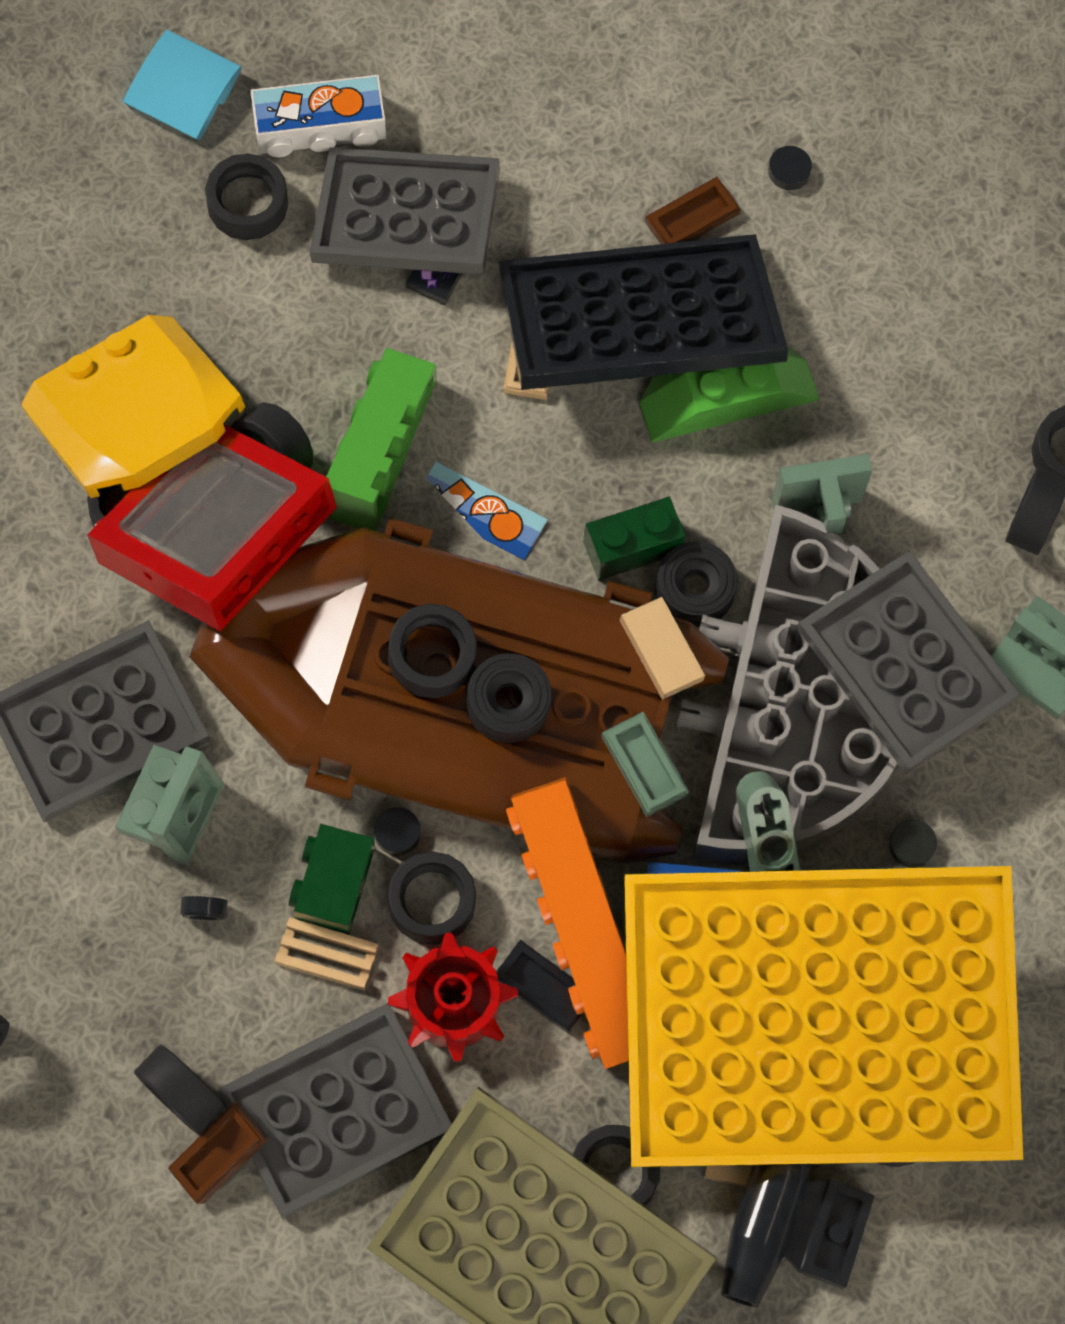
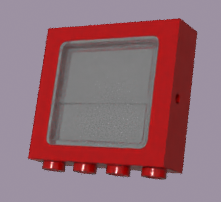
[87,424,337,632]

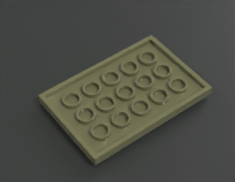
[367,1087,717,1324]

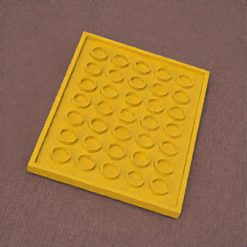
[625,866,1023,1167]

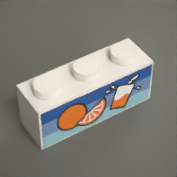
[250,75,386,157]

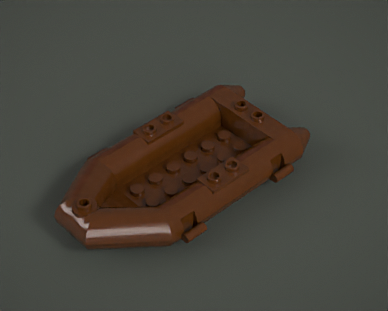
[189,517,729,863]

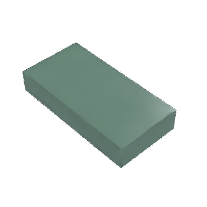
[601,712,689,817]

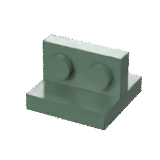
[771,454,873,536]
[991,596,1065,720]
[115,745,224,866]

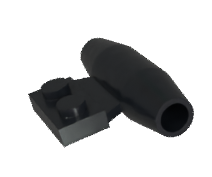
[721,1164,875,1308]

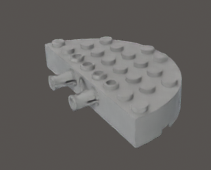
[676,505,898,864]

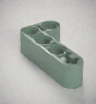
[736,771,800,872]

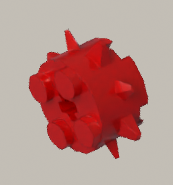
[388,933,518,1062]

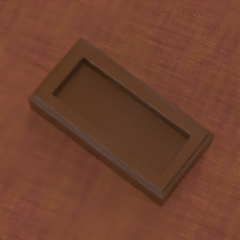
[645,176,741,244]
[168,1102,270,1204]

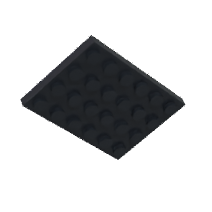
[499,234,788,390]

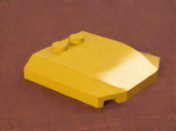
[21,315,246,498]

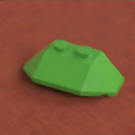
[639,348,819,443]

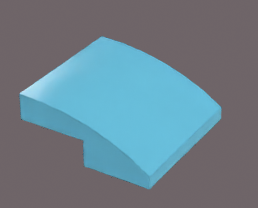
[122,30,242,141]

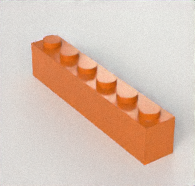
[506,777,629,1069]

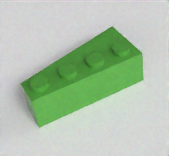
[326,347,436,531]

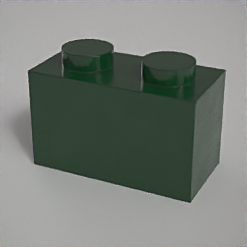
[583,496,686,581]
[288,823,375,935]

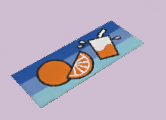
[426,462,548,560]

